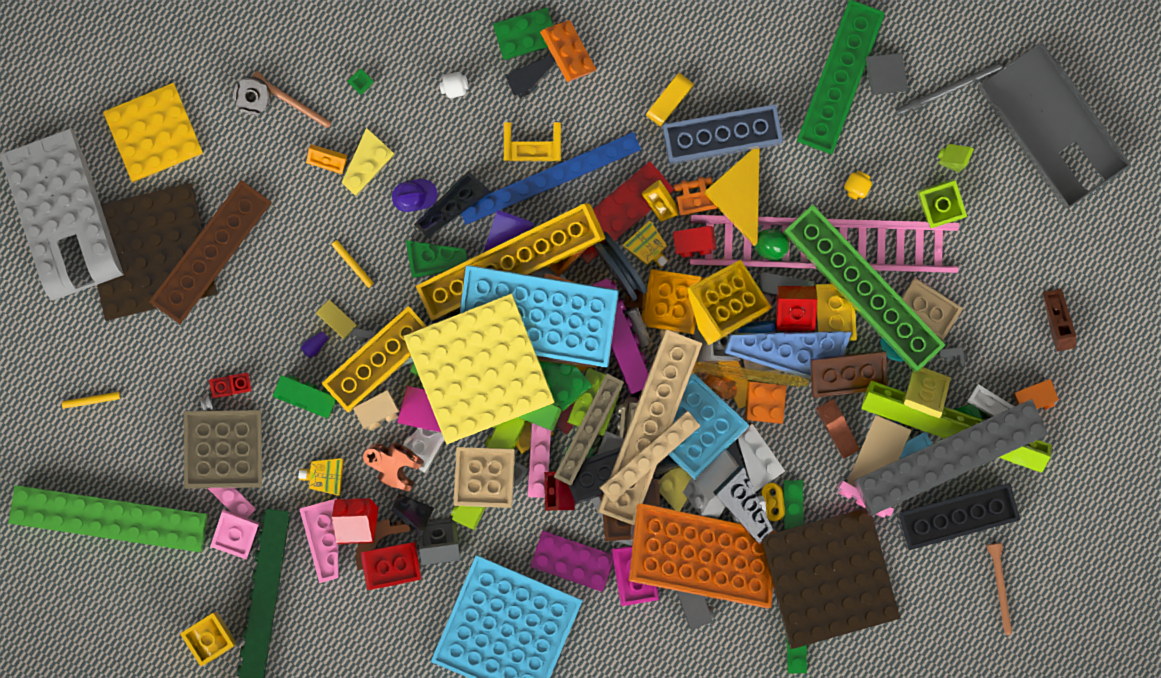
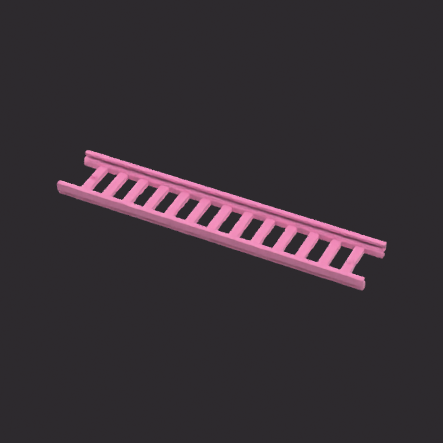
[690,215,959,273]

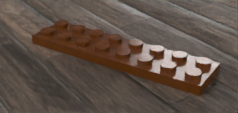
[149,180,272,325]

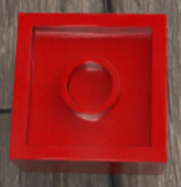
[775,286,818,331]

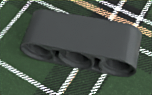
[758,272,815,296]

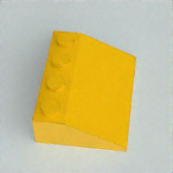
[687,260,772,345]

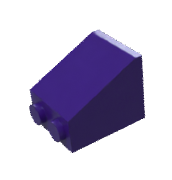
[483,210,534,253]

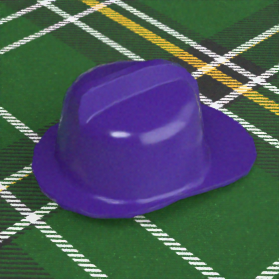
[392,179,437,212]

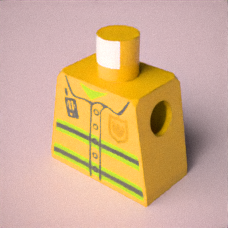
[623,220,669,268]
[299,459,344,496]

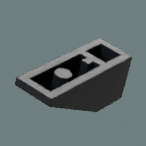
[505,55,556,99]

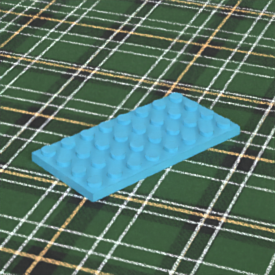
[460,265,619,367]

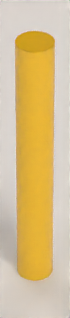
[331,240,374,288]
[62,392,120,409]

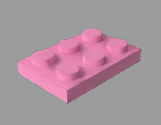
[837,481,894,517]

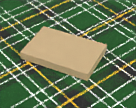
[902,278,963,341]

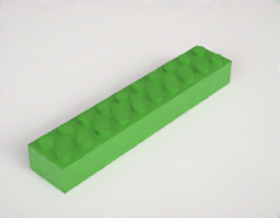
[783,205,945,372]
[8,485,209,552]

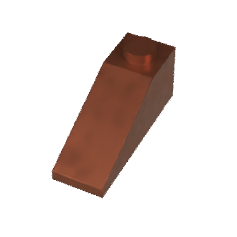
[1043,289,1076,352]
[815,399,860,459]

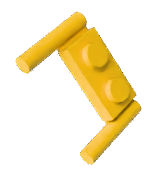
[504,122,561,161]

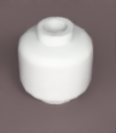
[440,72,469,98]

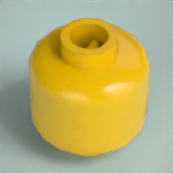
[844,170,872,200]

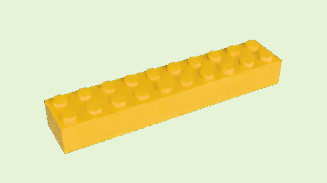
[416,203,606,321]

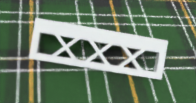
[967,384,1034,442]

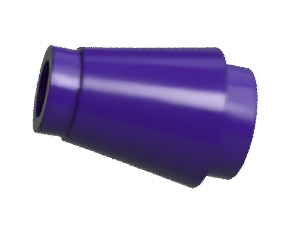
[300,331,329,359]

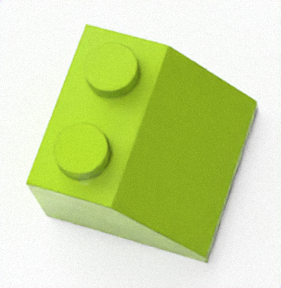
[916,179,967,229]

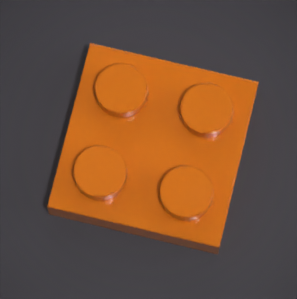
[744,382,787,424]

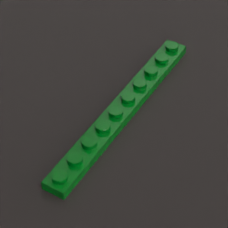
[783,480,807,674]

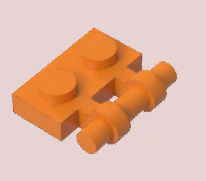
[674,177,718,216]

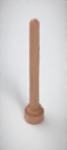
[252,71,331,128]
[987,543,1012,635]

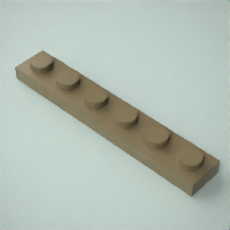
[554,374,624,486]

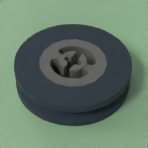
[593,231,648,301]

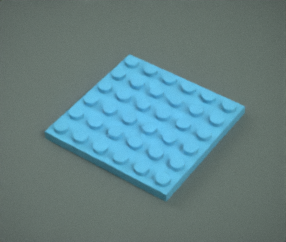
[431,555,583,678]

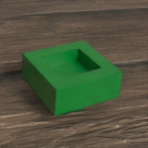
[347,68,374,96]

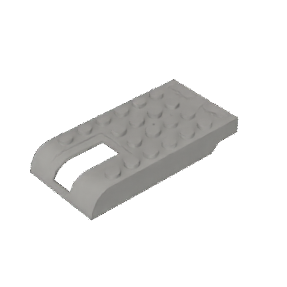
[0,129,124,300]

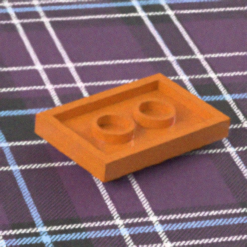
[540,20,597,82]

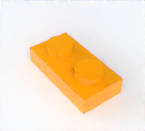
[306,144,347,174]

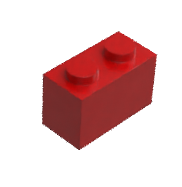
[673,226,717,258]

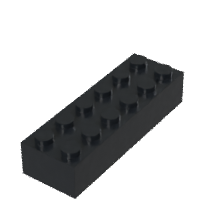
[896,483,1021,551]

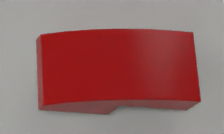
[209,373,251,399]

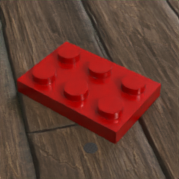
[361,542,421,590]

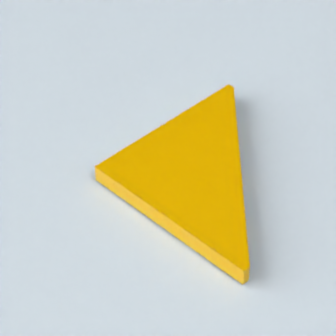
[704,148,760,246]

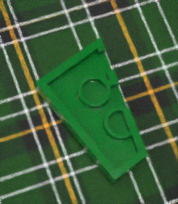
[406,240,467,278]

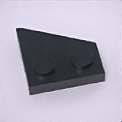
[391,493,434,536]

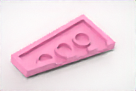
[300,498,339,583]

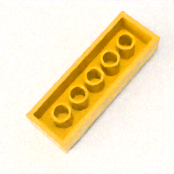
[322,306,427,413]

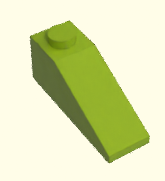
[937,144,974,173]

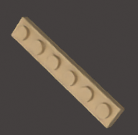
[599,411,700,502]

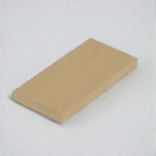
[847,415,912,488]

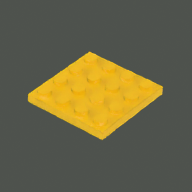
[103,83,204,183]

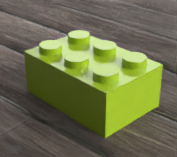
[567,368,624,436]

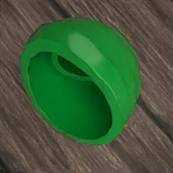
[755,228,789,260]

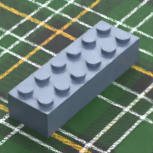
[662,104,783,165]

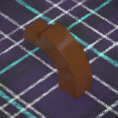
[356,519,411,570]

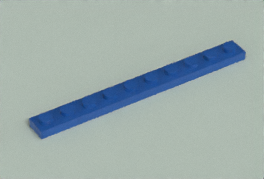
[461,132,641,225]

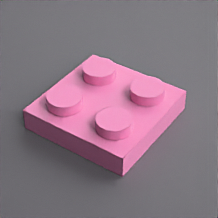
[210,510,259,560]

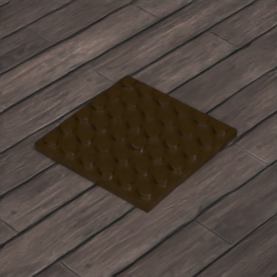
[97,183,218,321]
[761,508,901,649]

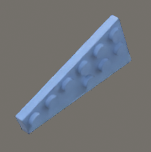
[724,331,852,380]

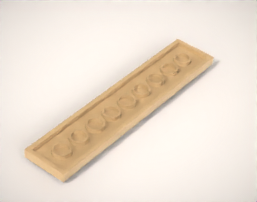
[597,329,702,525]

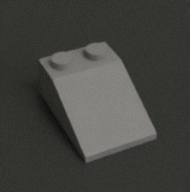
[683,449,739,518]

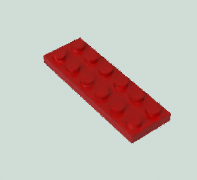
[581,161,675,264]

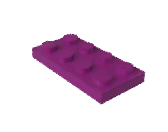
[530,531,613,592]

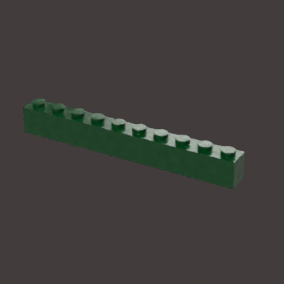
[236,508,291,678]

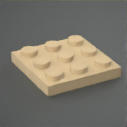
[453,447,515,508]

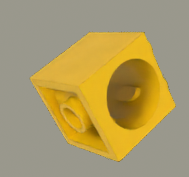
[180,612,238,667]

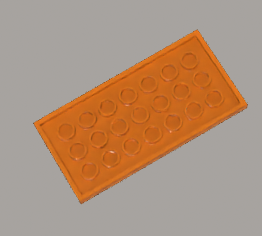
[629,503,776,609]

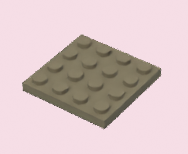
[184,410,262,489]

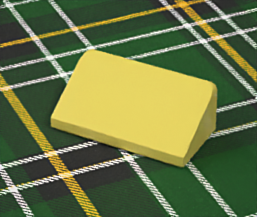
[316,300,357,340]

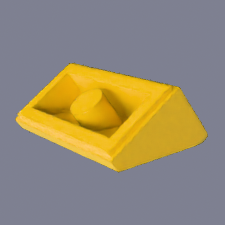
[642,180,678,222]

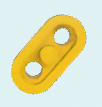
[762,483,785,521]

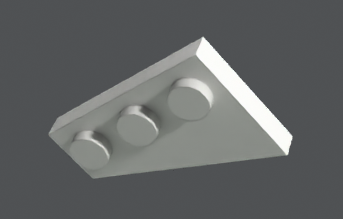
[737,424,785,492]

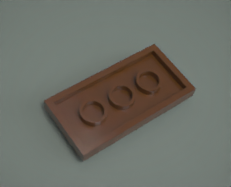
[810,350,888,398]

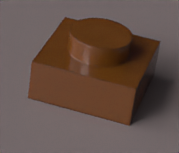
[624,289,646,310]

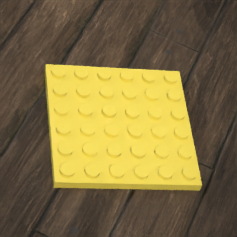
[404,294,555,444]

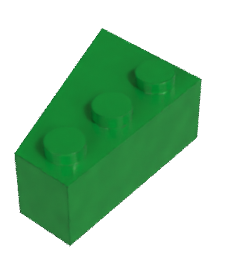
[272,375,337,419]

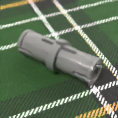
[627,307,652,347]

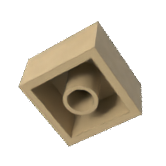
[353,390,400,431]

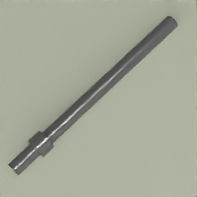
[895,63,1002,116]

